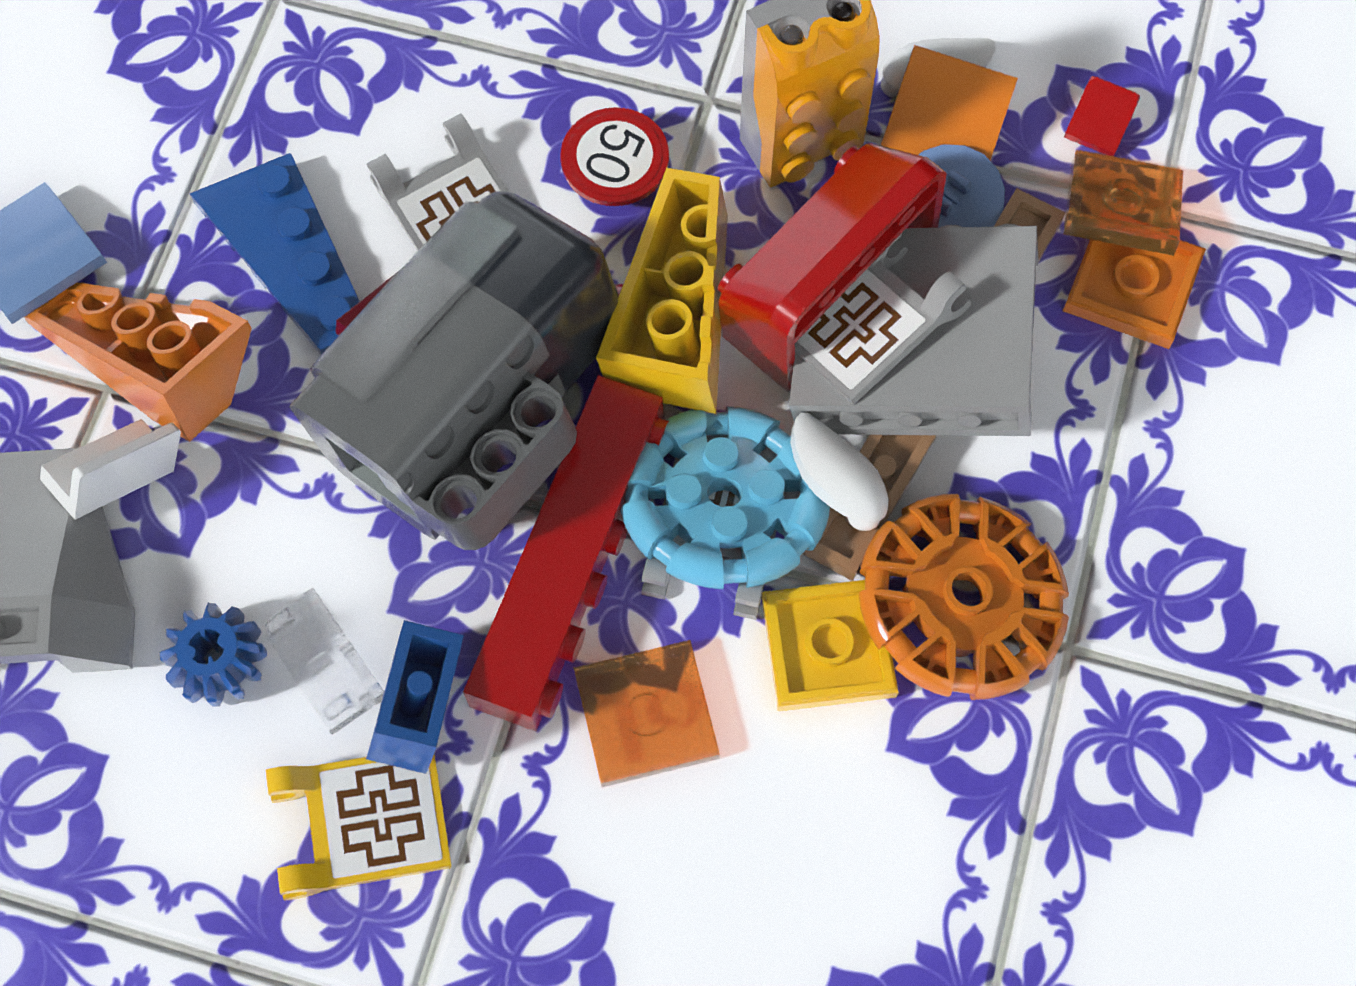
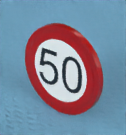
[560,107,669,206]

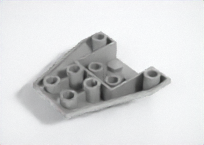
[0,448,135,673]

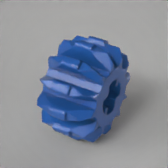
[159,602,267,707]

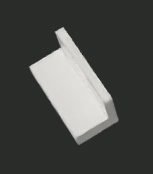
[40,419,181,520]

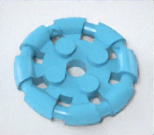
[620,406,830,589]

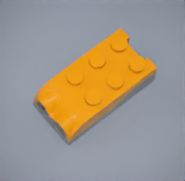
[740,0,880,188]

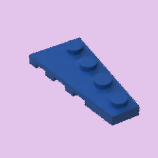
[189,152,360,359]

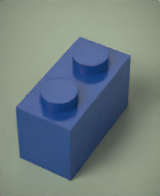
[366,620,464,774]

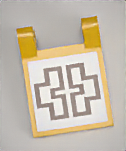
[265,754,452,901]

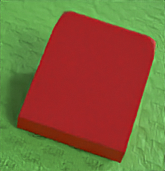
[1064,76,1140,157]

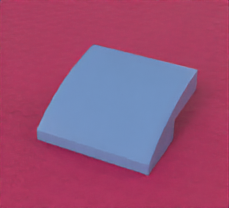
[0,182,107,324]

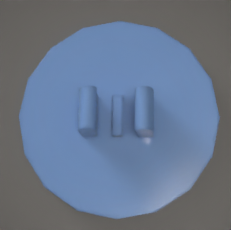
[919,144,1005,228]

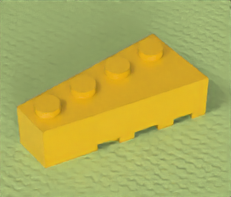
[596,168,728,414]

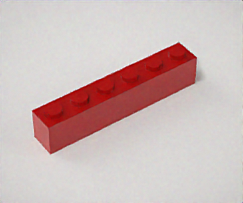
[463,375,669,732]

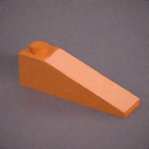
[24,282,252,442]

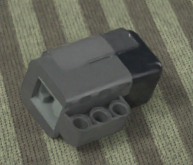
[289,191,619,550]

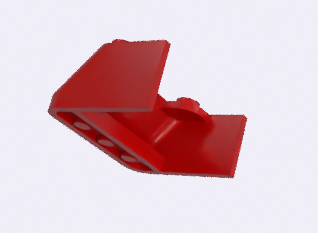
[718,143,947,392]

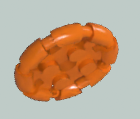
[859,494,1069,700]

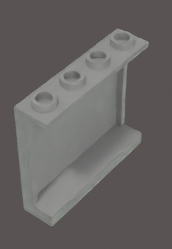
[789,224,1038,436]

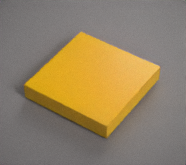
[761,580,899,712]

